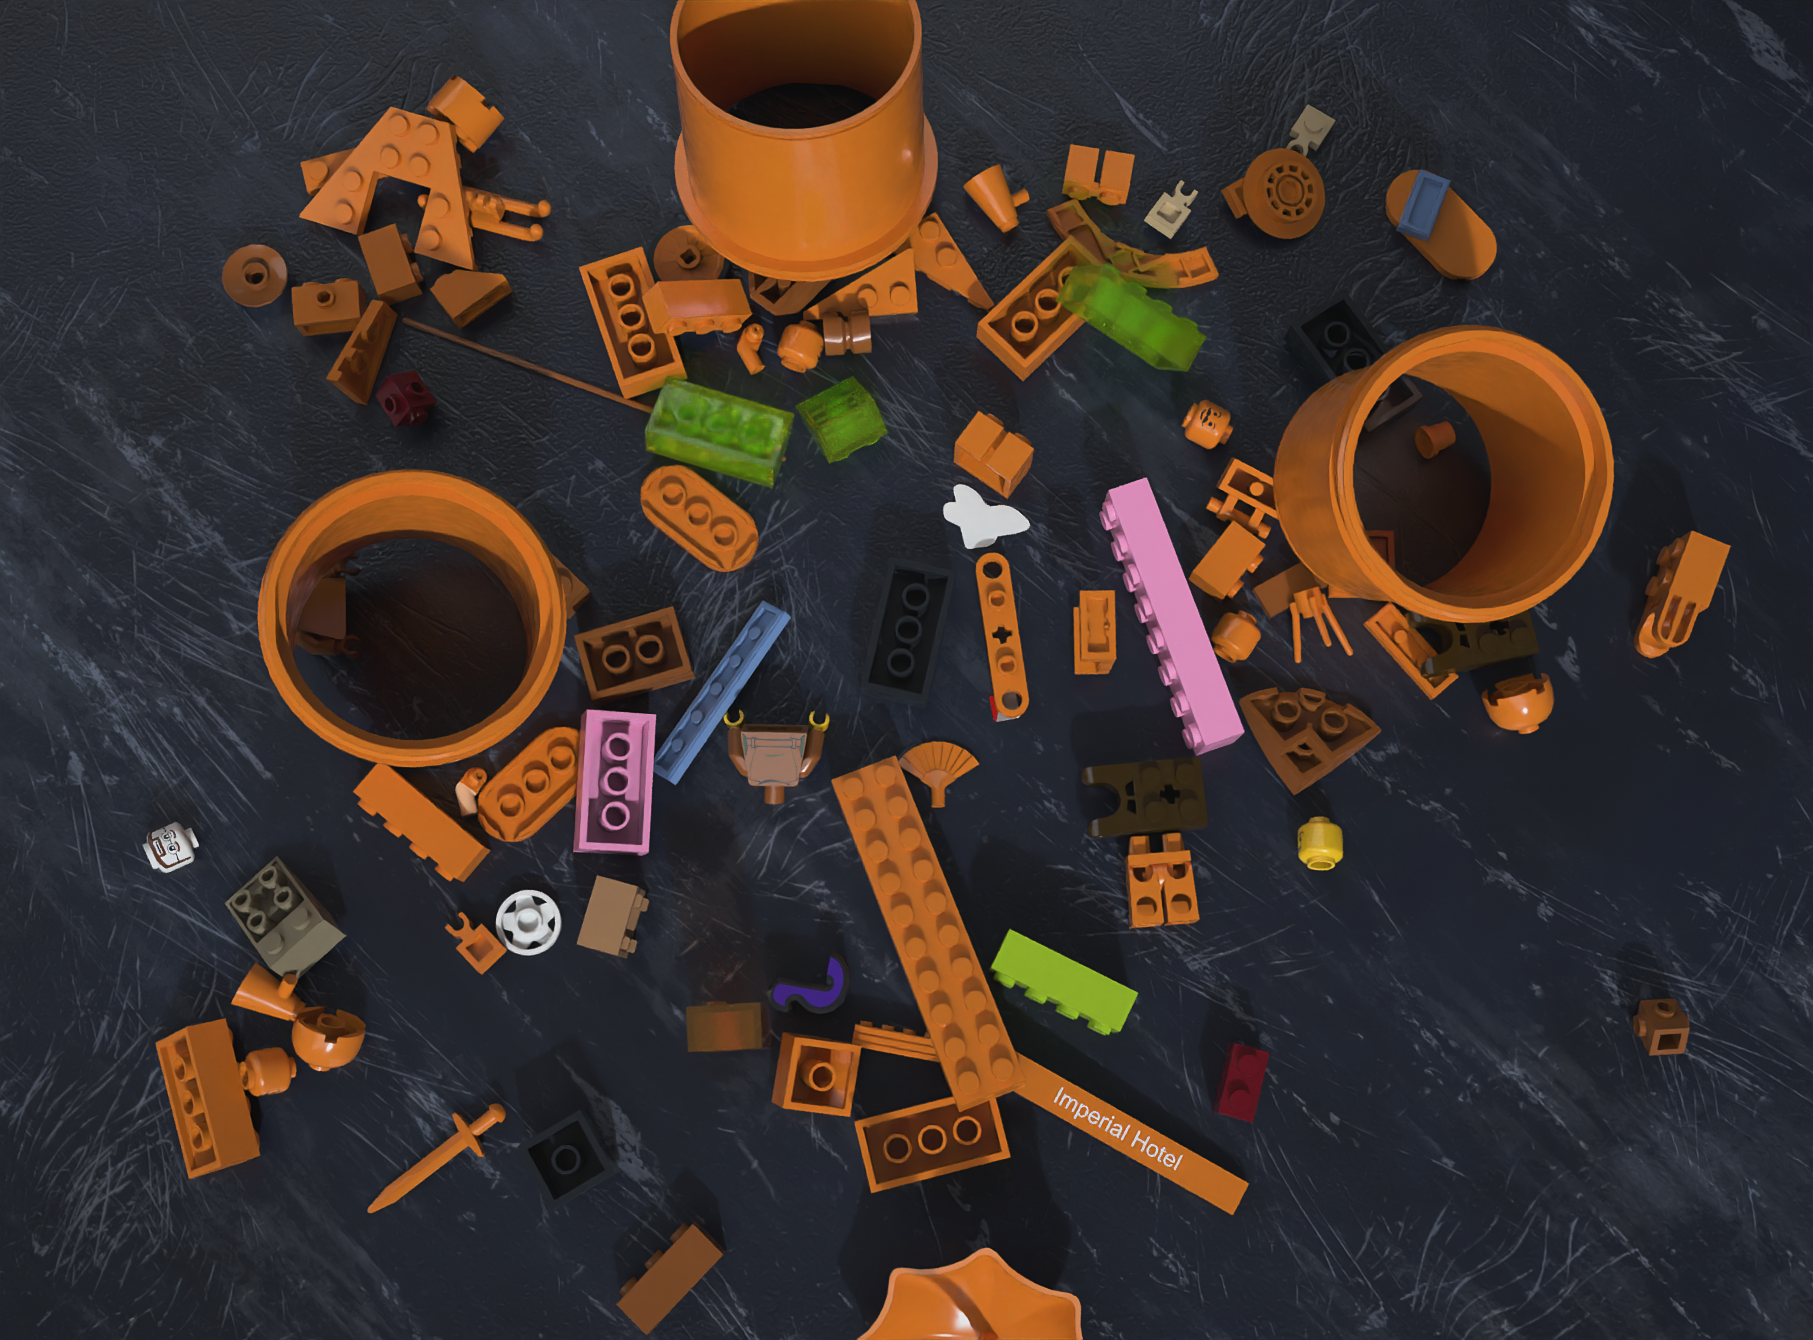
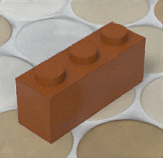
[616,1221,726,1335]

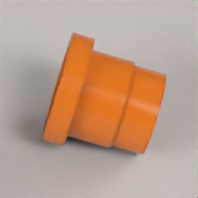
[1413,421,1456,459]

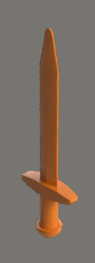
[367,1103,506,1213]

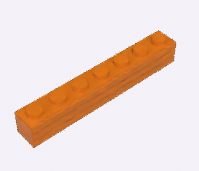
[852,1021,939,1062]

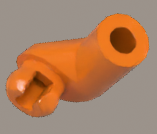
[737,323,765,375]

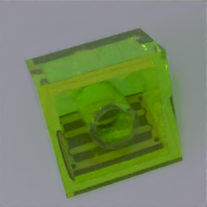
[795,376,888,464]

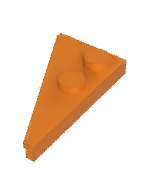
[892,212,994,312]
[803,248,918,321]

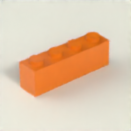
[353,763,491,882]

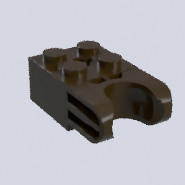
[1405,609,1540,678]
[1080,757,1208,839]

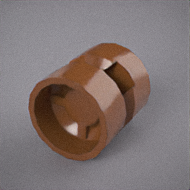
[823,309,872,356]

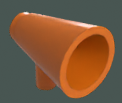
[963,164,1030,233]
[231,962,307,1022]

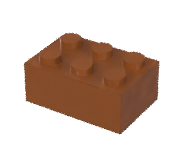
[574,606,696,707]

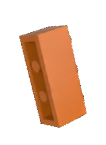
[642,279,752,336]

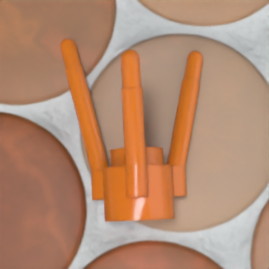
[1289,586,1353,663]

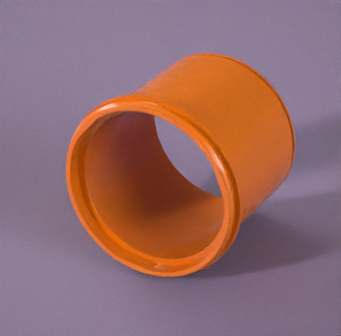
[670,0,938,282]
[1273,325,1614,623]
[258,469,567,767]

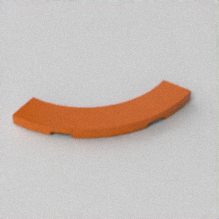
[1046,198,1219,289]

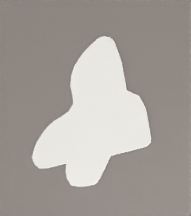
[943,484,1030,549]

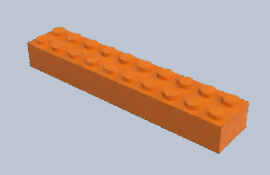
[831,755,1026,1112]

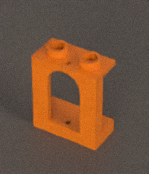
[1073,590,1116,674]

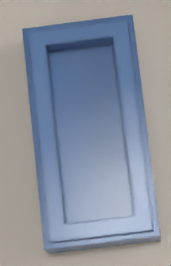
[1396,169,1451,242]

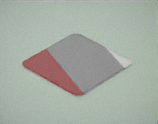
[989,692,1020,722]

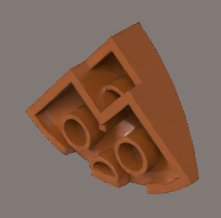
[1239,687,1381,795]

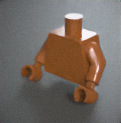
[296,554,362,659]

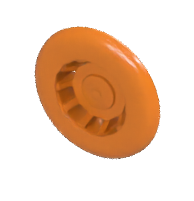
[1243,148,1325,239]

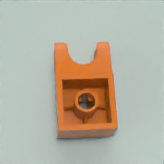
[1633,530,1731,658]

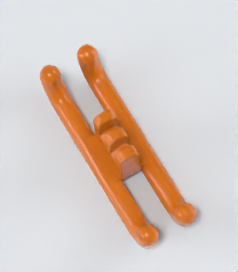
[417,185,551,241]

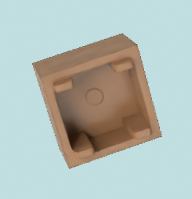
[577,875,650,959]

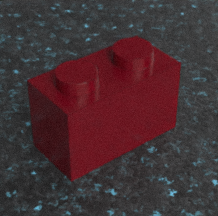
[1212,1043,1269,1123]

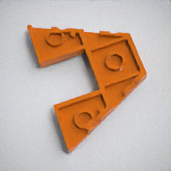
[299,107,479,272]

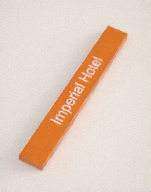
[1014,1051,1249,1215]

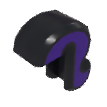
[767,951,851,1015]

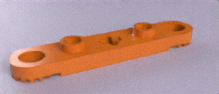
[975,553,1029,718]

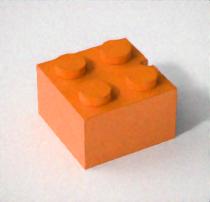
[954,411,1034,499]

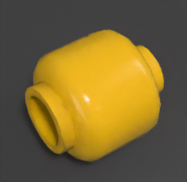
[1298,817,1343,870]

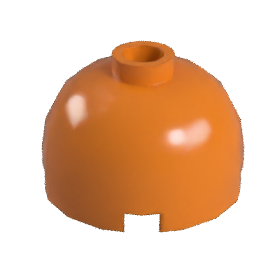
[1481,673,1554,734]
[292,1006,366,1071]

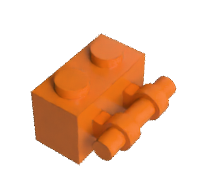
[1206,458,1279,539]

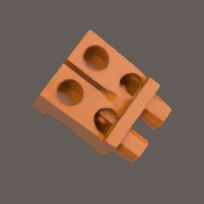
[1124,833,1200,929]

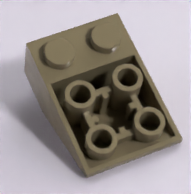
[225,856,346,979]

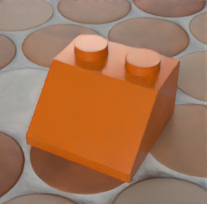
[771,1032,862,1117]

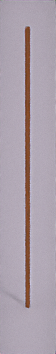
[402,317,786,462]

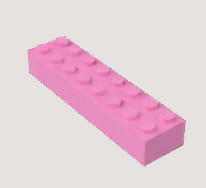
[1099,477,1244,756]

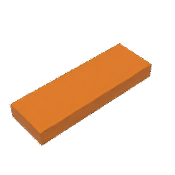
[1363,602,1459,700]

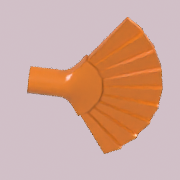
[898,741,979,808]

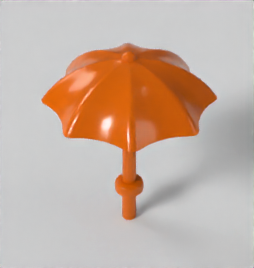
[857,1248,1083,1340]

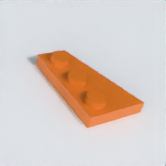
[326,299,398,405]

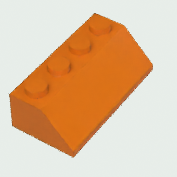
[155,1018,260,1179]

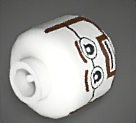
[143,822,199,873]

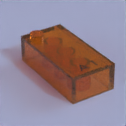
[686,1001,772,1053]

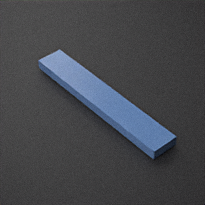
[653,601,791,785]

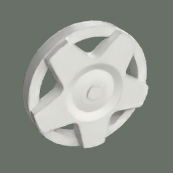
[496,890,562,955]

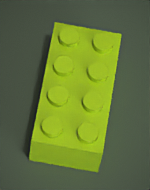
[988,929,1138,1036]

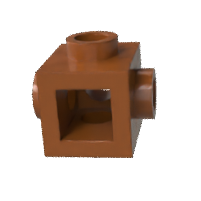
[1633,998,1690,1056]

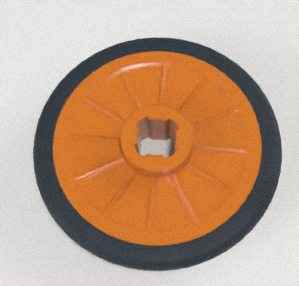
[647,220,732,284]

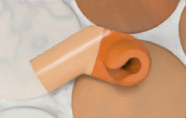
[455,767,487,818]

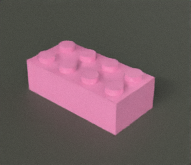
[573,709,656,856]

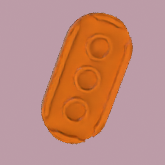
[1385,170,1497,281]
[640,465,759,572]
[477,727,580,842]

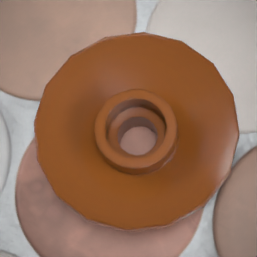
[222,244,288,307]

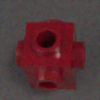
[375,371,436,427]

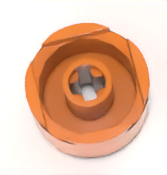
[425,74,504,153]

